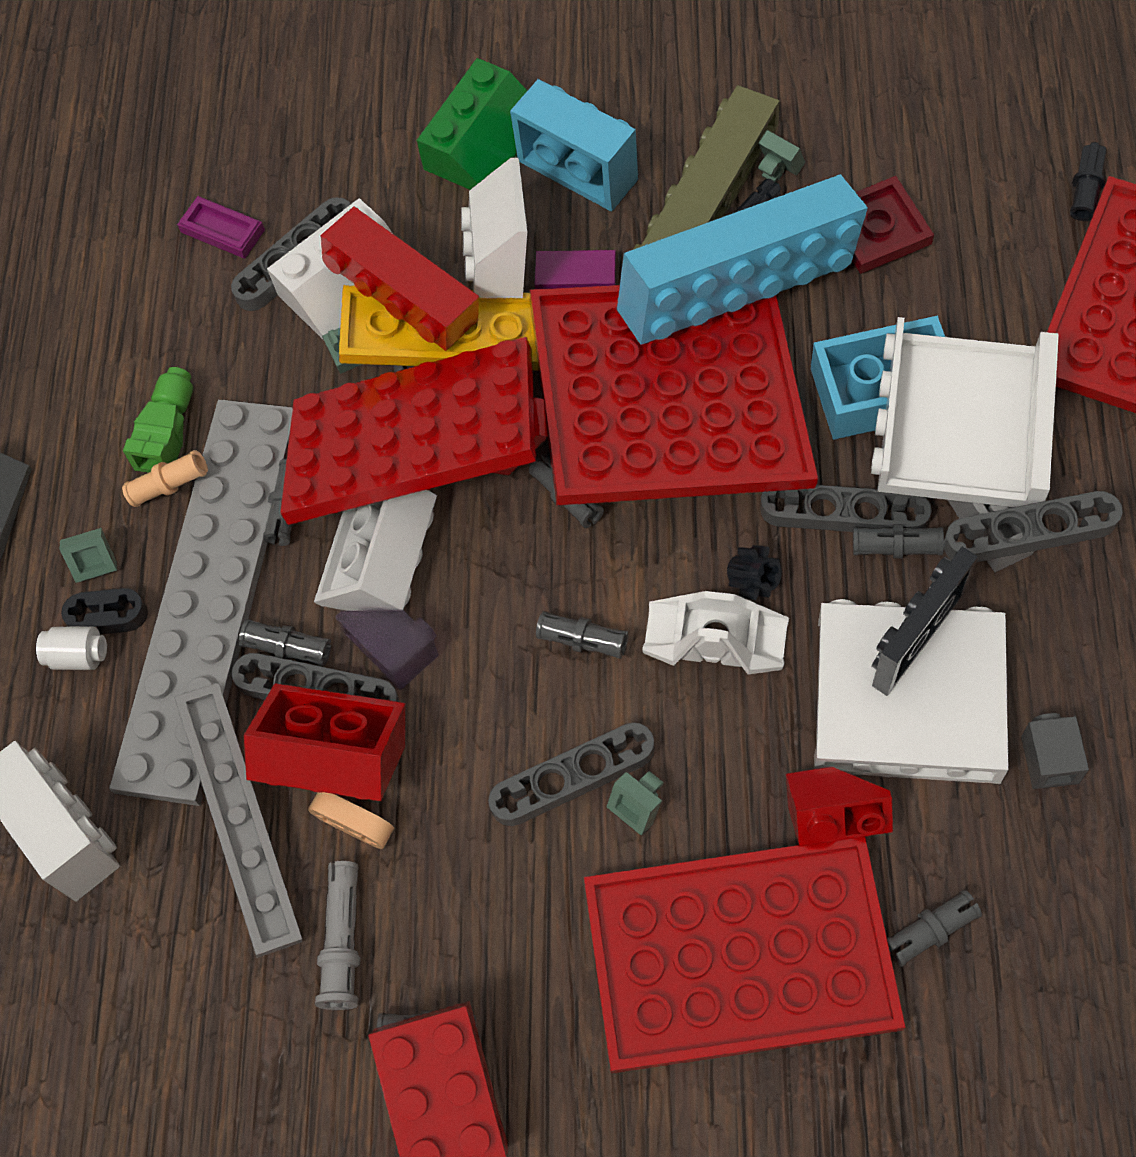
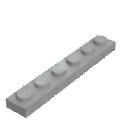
[174,683,302,958]

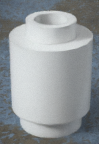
[36,626,107,670]

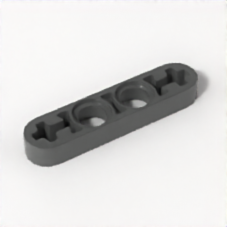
[231,197,351,311]
[760,485,931,532]
[943,491,1123,562]
[232,653,400,702]
[488,723,655,826]

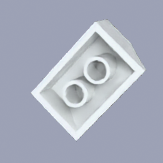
[461,158,527,298]
[267,198,393,339]
[314,490,437,617]

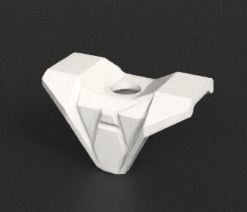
[642,591,789,675]

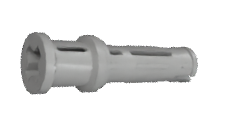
[315,861,360,1010]

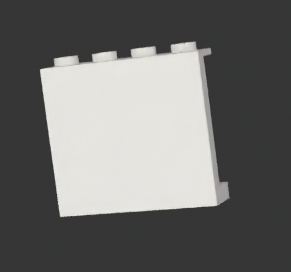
[871,317,1059,507]
[814,599,1008,784]

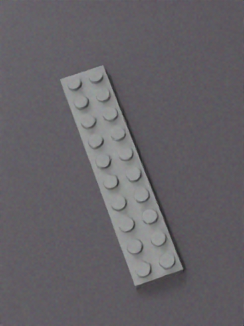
[109,400,293,806]

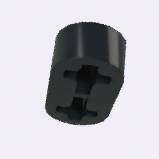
[61,588,148,635]

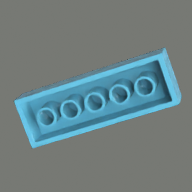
[617,174,868,345]

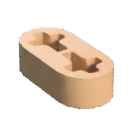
[308,792,394,849]

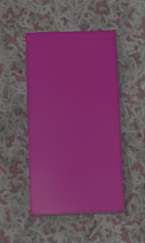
[177,196,265,259]
[535,250,616,289]

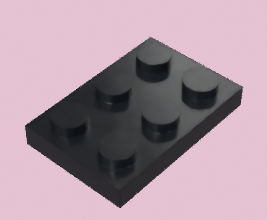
[871,546,978,696]

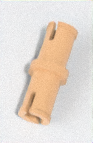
[122,450,208,507]

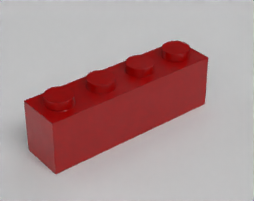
[320,206,479,351]

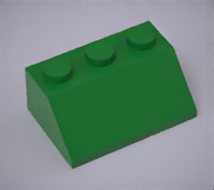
[417,58,527,190]

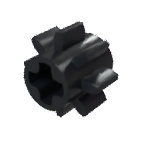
[727,545,782,600]

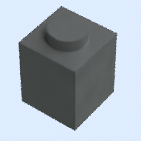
[1021,713,1089,789]

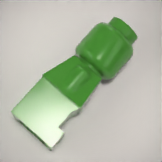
[123,367,193,473]

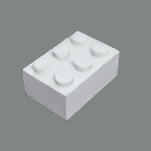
[0,741,121,902]

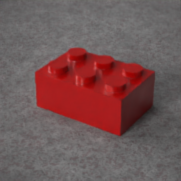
[244,683,405,801]
[368,1001,509,1157]

